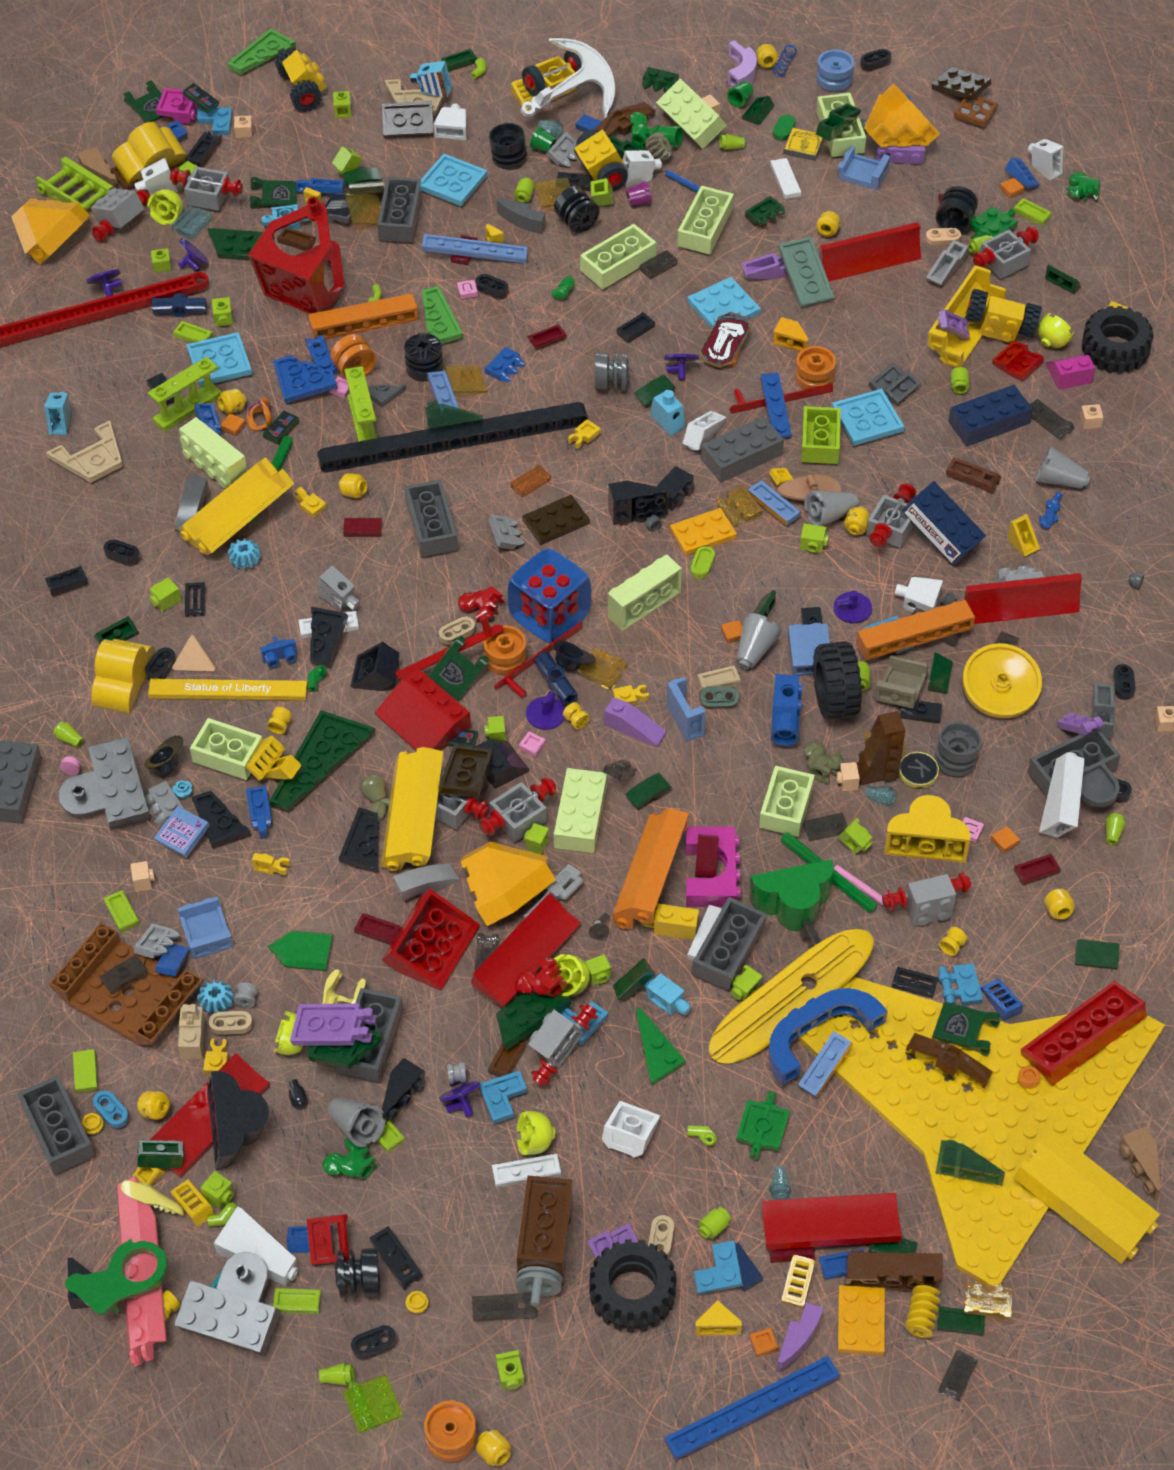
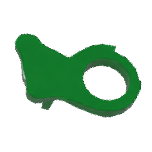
[65,1239,169,1317]

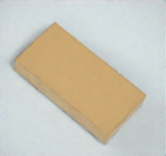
[697,665,741,689]

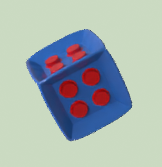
[508,548,591,643]

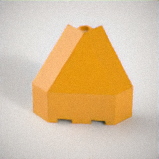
[864,83,940,147]
[11,198,90,265]
[461,842,556,926]

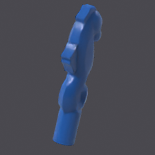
[1039,492,1063,530]

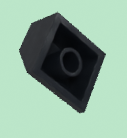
[350,641,400,691]
[475,739,529,789]

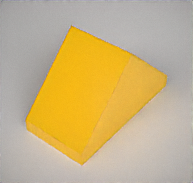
[1007,514,1040,557]
[695,1300,742,1336]

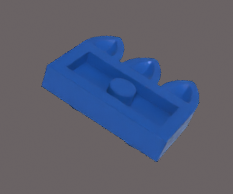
[485,347,525,382]

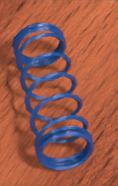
[773,44,797,77]

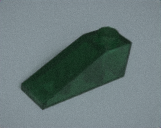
[424,401,483,429]
[936,1140,1005,1186]

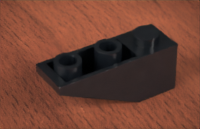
[382,1058,425,1125]

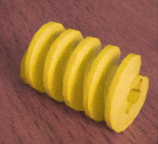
[905,1285,940,1338]

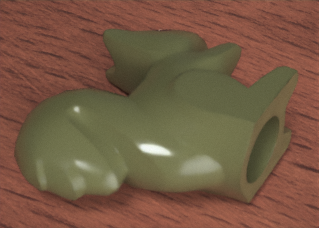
[803,742,845,784]

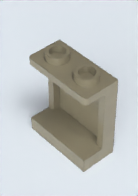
[875,656,928,709]

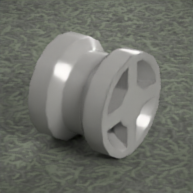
[234,982,258,1008]
[447,1062,467,1085]

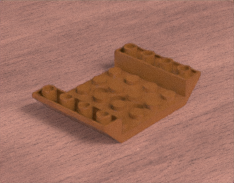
[49,922,203,1045]

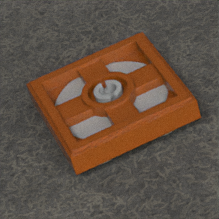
[953,96,998,128]

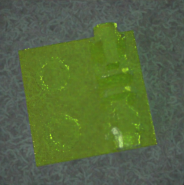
[342,1374,403,1433]

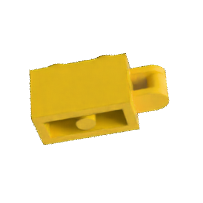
[641,904,699,940]

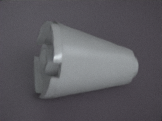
[1036,446,1090,489]
[804,490,859,526]
[736,613,781,670]
[328,1098,385,1147]

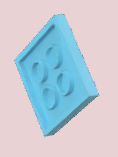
[421,154,488,206]
[687,277,761,329]
[186,332,252,387]
[831,389,905,446]

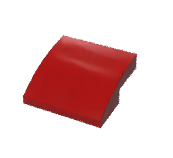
[992,341,1044,381]

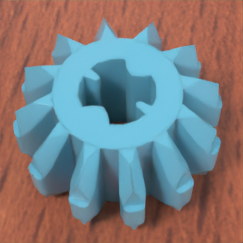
[228,538,261,570]
[197,979,234,1015]

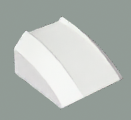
[602,1101,661,1158]

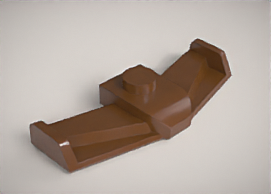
[594,102,655,138]
[905,1033,993,1089]

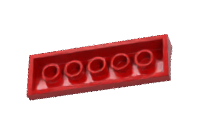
[819,222,921,282]
[964,573,1082,624]
[471,892,581,1008]
[1021,980,1147,1086]
[150,1053,270,1178]
[761,1193,902,1250]

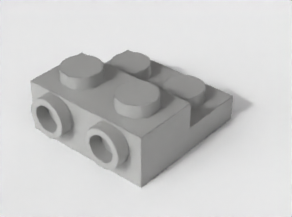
[994,565,1043,583]

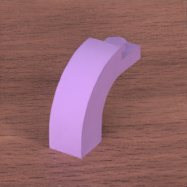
[728,40,757,87]

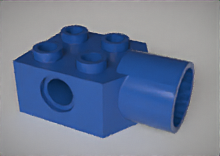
[771,674,803,746]

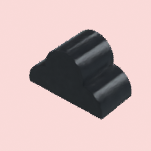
[207,1071,269,1170]

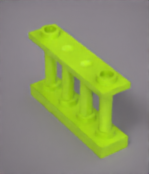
[36,156,114,221]
[148,357,222,432]
[344,366,377,442]

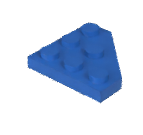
[273,356,338,403]

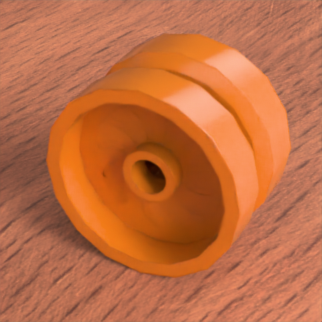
[330,334,377,380]
[795,346,836,390]
[483,625,527,676]
[424,1400,477,1462]

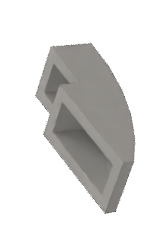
[926,240,969,286]
[393,864,459,901]

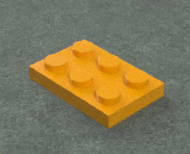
[669,508,737,556]
[838,1285,885,1356]

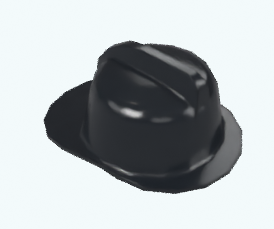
[553,641,596,671]
[144,735,184,778]

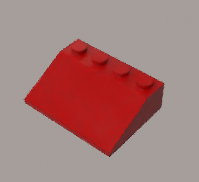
[375,668,471,751]
[381,888,480,990]

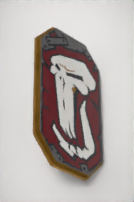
[700,312,751,368]

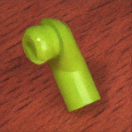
[471,58,487,79]
[368,284,382,302]
[687,1125,717,1146]
[208,1202,237,1227]

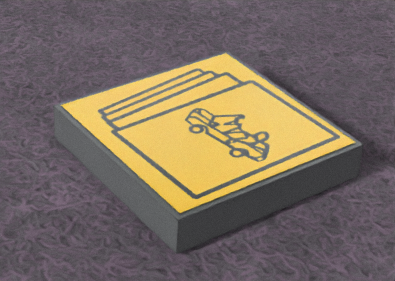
[783,127,824,161]

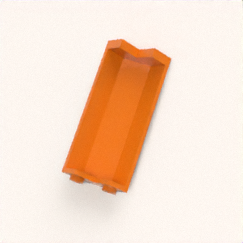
[613,808,689,930]

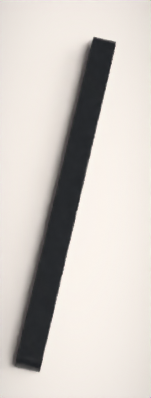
[317,402,589,472]

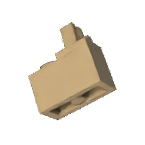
[178,1004,206,1060]

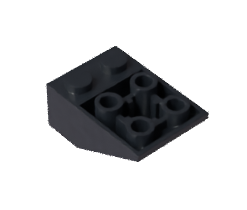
[608,480,669,525]

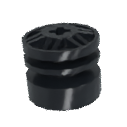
[489,123,527,169]
[554,186,600,233]
[935,186,978,233]
[404,333,443,382]
[335,1248,380,1299]

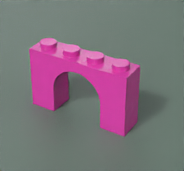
[685,827,741,907]

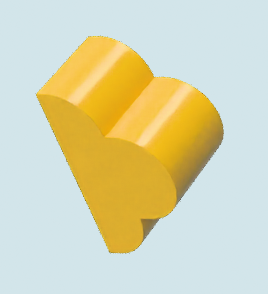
[112,122,187,184]
[91,639,156,713]
[884,795,970,863]

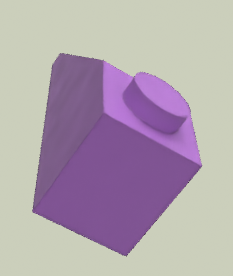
[604,697,666,747]

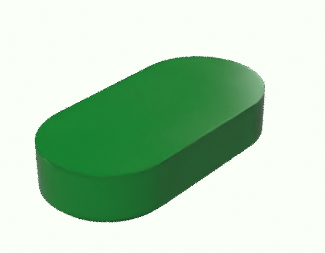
[773,114,796,141]

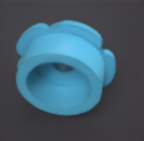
[172,780,192,799]

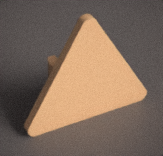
[172,635,215,671]

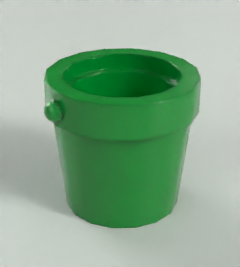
[727,81,754,108]
[658,126,683,148]
[530,127,557,152]

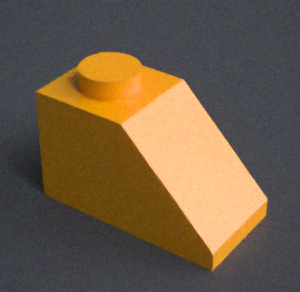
[773,317,809,352]

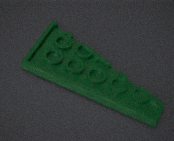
[269,710,376,811]

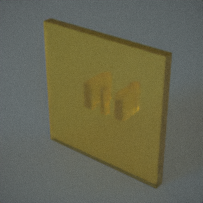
[534,177,571,208]
[345,194,381,225]
[444,366,488,393]

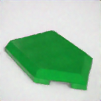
[268,930,333,971]

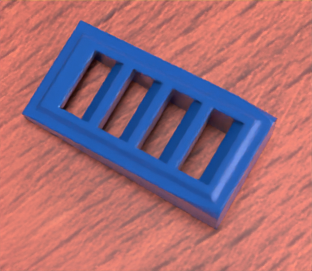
[1005,158,1040,188]
[980,978,1023,1021]

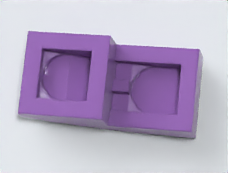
[588,1223,638,1258]

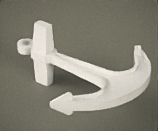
[521,38,615,119]

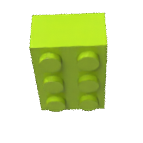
[801,406,841,464]

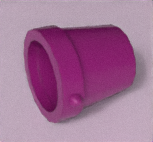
[626,180,652,206]

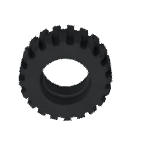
[1082,306,1154,374]
[813,641,862,719]
[589,1239,677,1332]

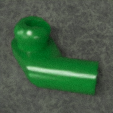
[307,665,327,692]

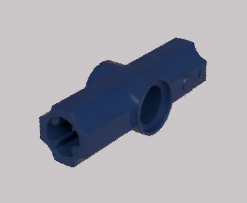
[152,294,207,317]
[535,652,578,705]

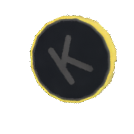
[899,752,939,789]

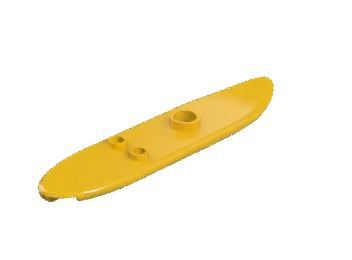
[709,929,874,1064]

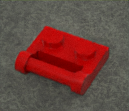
[306,1214,349,1265]

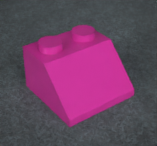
[1046,355,1095,390]

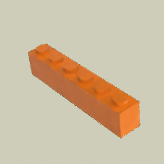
[308,293,418,339]
[856,600,975,661]

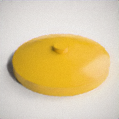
[962,643,1042,718]

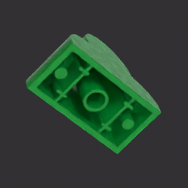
[749,859,834,932]

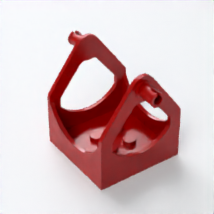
[248,196,345,314]

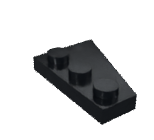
[310,607,348,667]
[192,790,251,848]
[339,807,378,874]

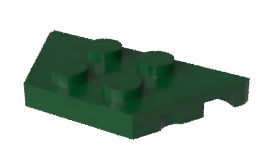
[208,228,274,261]
[496,991,571,1050]
[307,1030,384,1070]

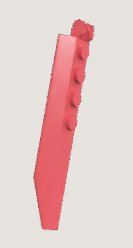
[117,1176,167,1367]

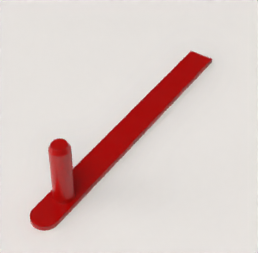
[729,383,833,413]
[395,614,503,681]
[494,622,582,698]

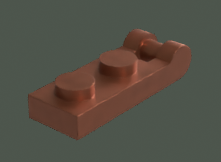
[946,457,1001,493]

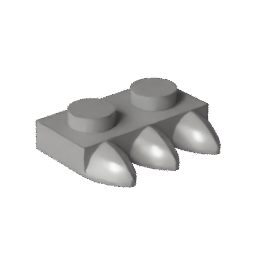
[545,132,577,167]
[488,515,525,550]
[145,781,185,824]
[134,923,180,959]

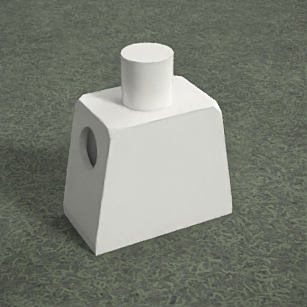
[434,104,466,140]
[1028,139,1063,180]
[622,151,662,187]
[134,158,178,196]
[895,577,943,614]

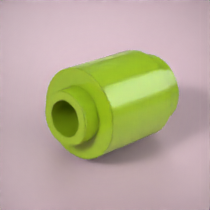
[514,178,534,203]
[968,235,993,255]
[951,367,969,394]
[858,661,870,691]
[698,1207,731,1240]

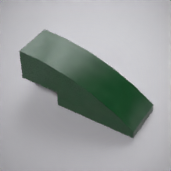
[816,103,861,141]

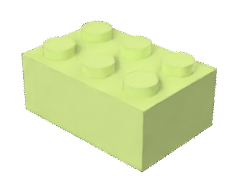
[190,718,263,780]
[759,766,815,837]

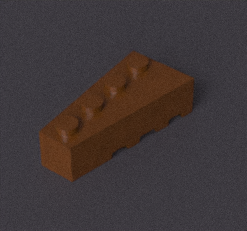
[856,711,906,785]
[844,1250,943,1292]

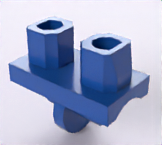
[260,636,297,668]

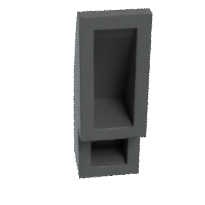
[497,198,546,234]
[175,475,209,532]
[1092,683,1115,738]

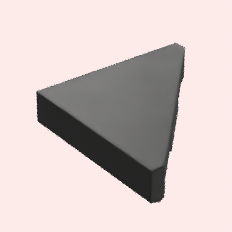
[368,384,406,407]

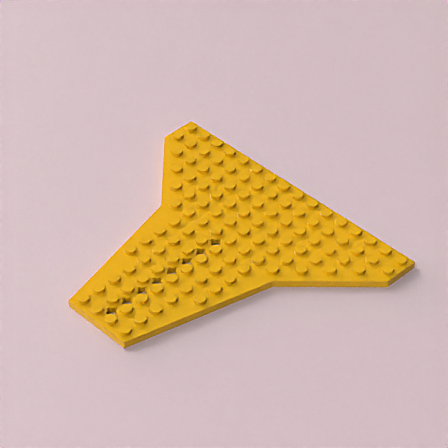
[797,977,1165,1292]

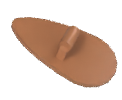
[777,474,841,501]

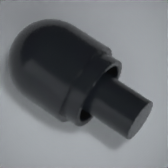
[288,1079,308,1109]

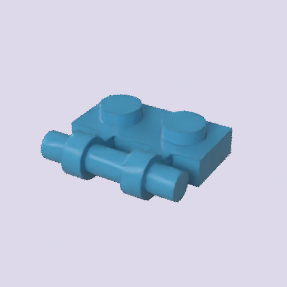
[938,963,983,1006]

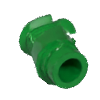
[551,276,575,300]

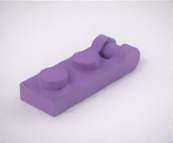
[876,145,925,164]
[938,310,970,340]
[1057,713,1103,735]

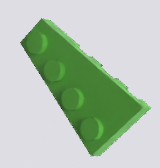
[227,29,296,75]
[422,286,463,344]

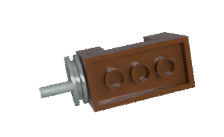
[516,1175,573,1306]

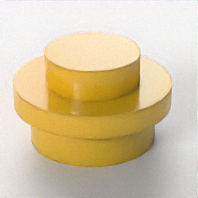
[81,1113,103,1135]
[405,1291,428,1314]

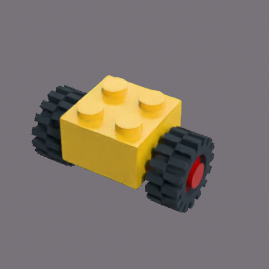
[275,48,327,112]
[965,289,1042,343]

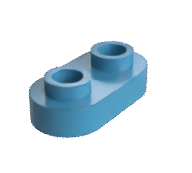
[93,1091,129,1129]

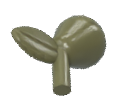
[360,774,390,823]

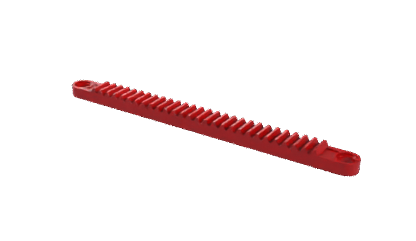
[0,272,209,348]

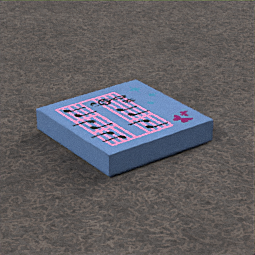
[154,806,210,858]

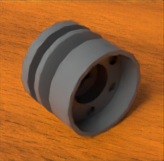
[595,352,629,390]
[934,722,981,776]

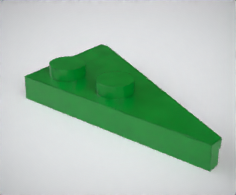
[636,1008,686,1086]

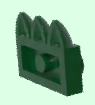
[642,67,679,93]
[745,196,785,225]

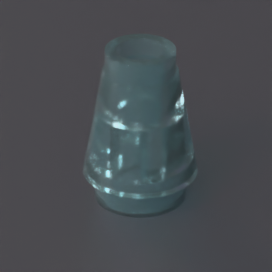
[537,120,563,137]
[865,785,897,806]
[769,1165,791,1200]

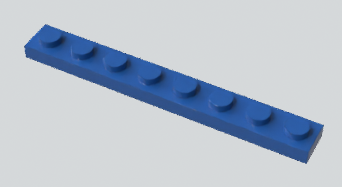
[664,1356,840,1461]

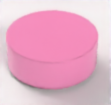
[60,756,81,775]

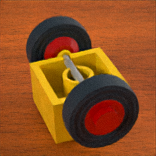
[522,51,582,100]
[574,129,628,191]

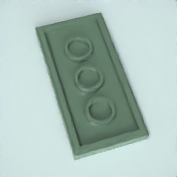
[778,236,834,308]

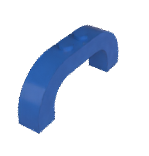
[768,988,888,1085]

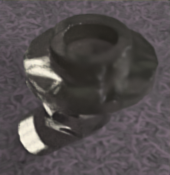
[589,913,610,939]

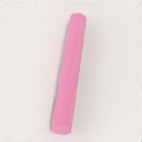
[834,865,883,906]

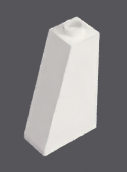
[1039,752,1084,838]
[214,1206,299,1287]

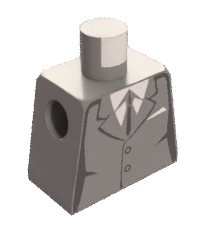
[318,566,361,611]

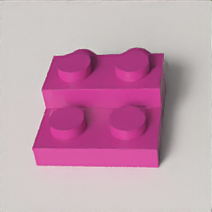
[156,88,199,124]

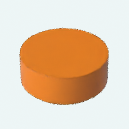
[1018,1066,1040,1089]

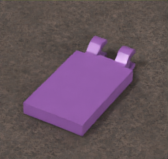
[290,1003,377,1046]

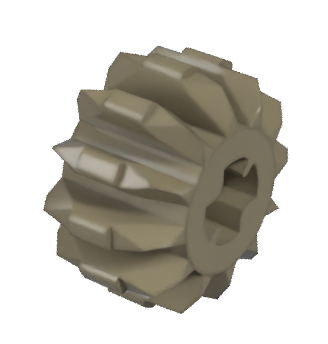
[645,132,673,162]

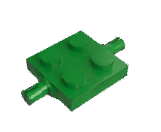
[969,206,1018,239]
[736,1091,790,1160]

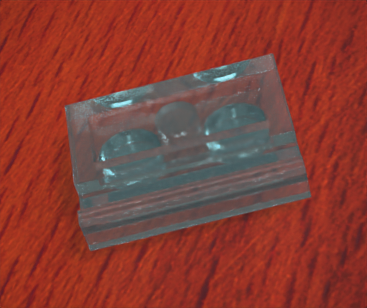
[171,204,212,239]

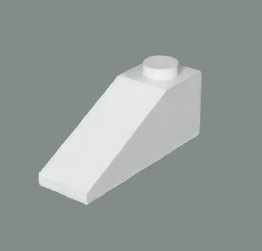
[683,411,727,450]

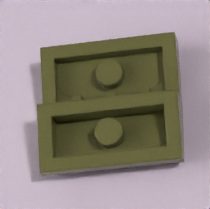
[349,181,384,195]

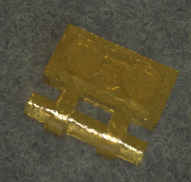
[716,486,763,527]
[578,647,628,690]
[964,1281,1012,1318]

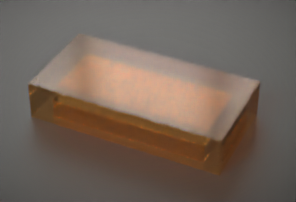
[510,465,551,498]

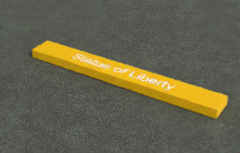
[148,679,308,701]

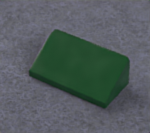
[741,96,774,125]
[1045,265,1081,294]
[753,590,776,617]
[94,616,138,644]
[928,652,953,694]
[1075,939,1120,969]
[613,958,655,1001]
[137,1140,183,1168]

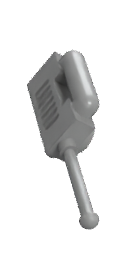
[523,864,583,919]

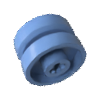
[817,49,854,92]

